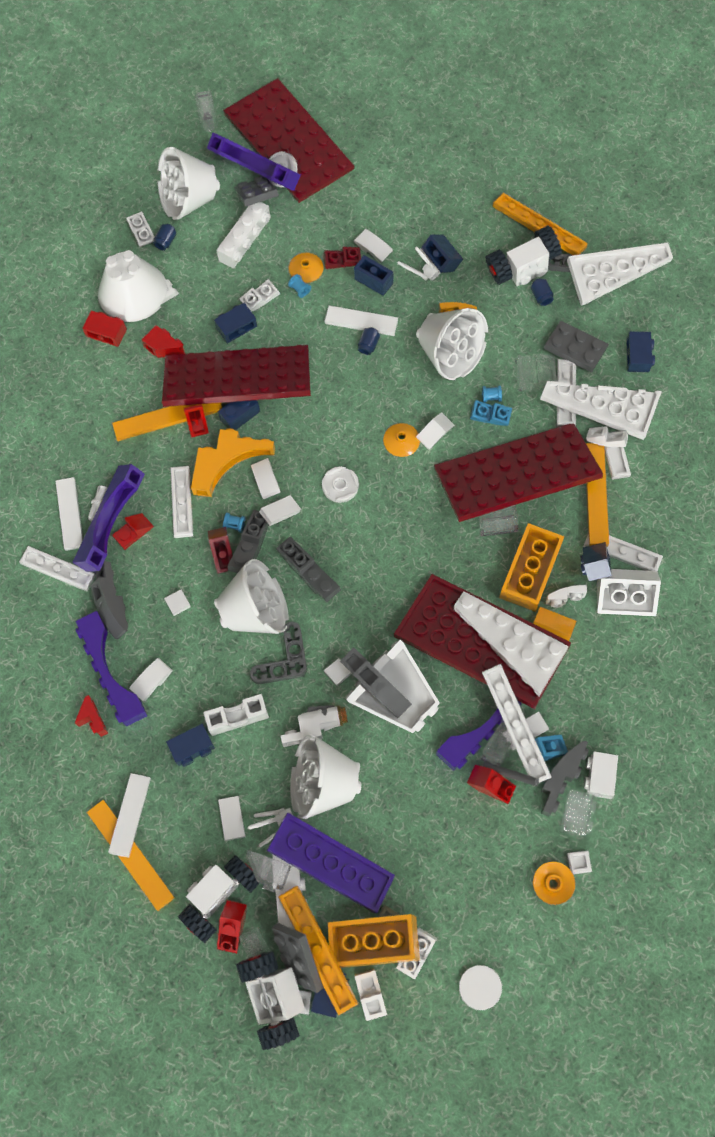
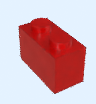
[83,310,127,347]

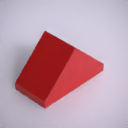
[184,404,209,438]

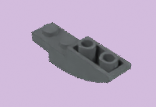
[228,510,269,573]
[276,537,341,602]
[91,561,128,639]
[340,647,412,718]
[541,741,589,817]

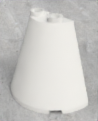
[346,640,440,733]

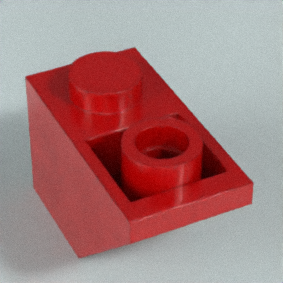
[142,325,185,358]
[467,765,516,804]
[217,900,247,954]

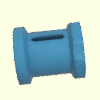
[288,274,311,298]
[482,385,502,403]
[223,513,246,533]

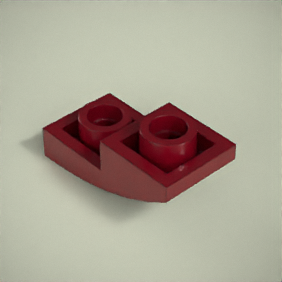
[323,247,361,269]

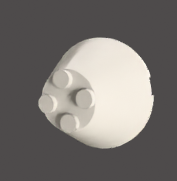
[158,147,220,220]
[98,250,168,322]
[416,308,488,380]
[214,559,289,634]
[290,735,361,819]

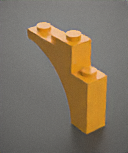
[191,428,275,497]

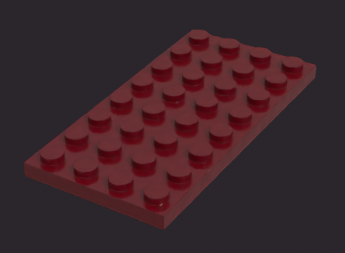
[223,78,354,203]
[162,345,311,407]
[434,423,603,522]
[394,574,571,709]

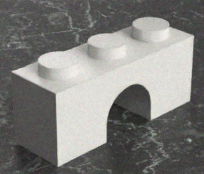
[203,694,269,736]

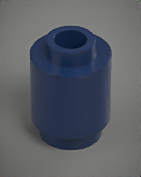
[153,224,177,251]
[530,278,554,306]
[358,327,380,355]

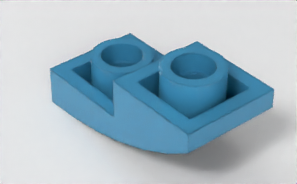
[470,400,512,426]

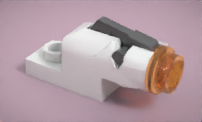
[281,705,348,747]

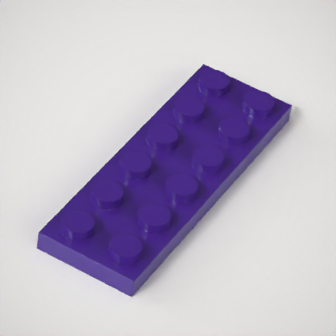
[266,813,395,914]

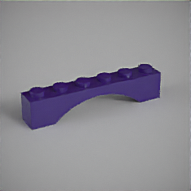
[207,132,301,191]
[72,464,145,572]
[75,611,148,727]
[436,701,522,771]

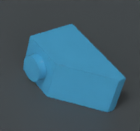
[535,735,568,761]

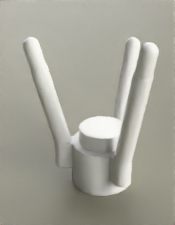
[397,247,440,281]
[248,808,293,847]

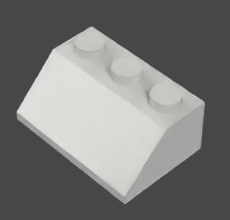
[597,569,661,616]

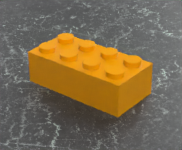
[499,523,564,612]
[328,914,420,968]

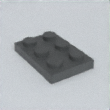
[234,176,279,207]
[544,321,609,373]
[272,923,323,993]

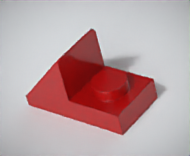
[112,513,154,550]
[75,695,108,737]

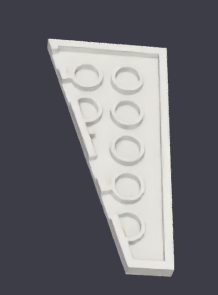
[567,243,673,306]
[540,381,662,440]
[454,592,568,696]

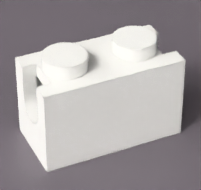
[584,752,618,799]

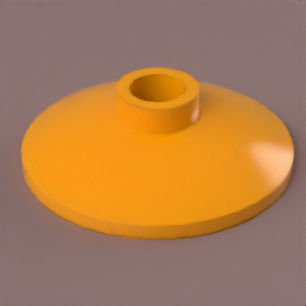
[289,253,323,283]
[383,423,420,457]
[533,862,575,905]

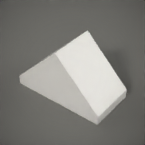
[416,412,454,450]

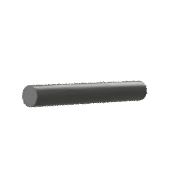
[483,762,539,786]

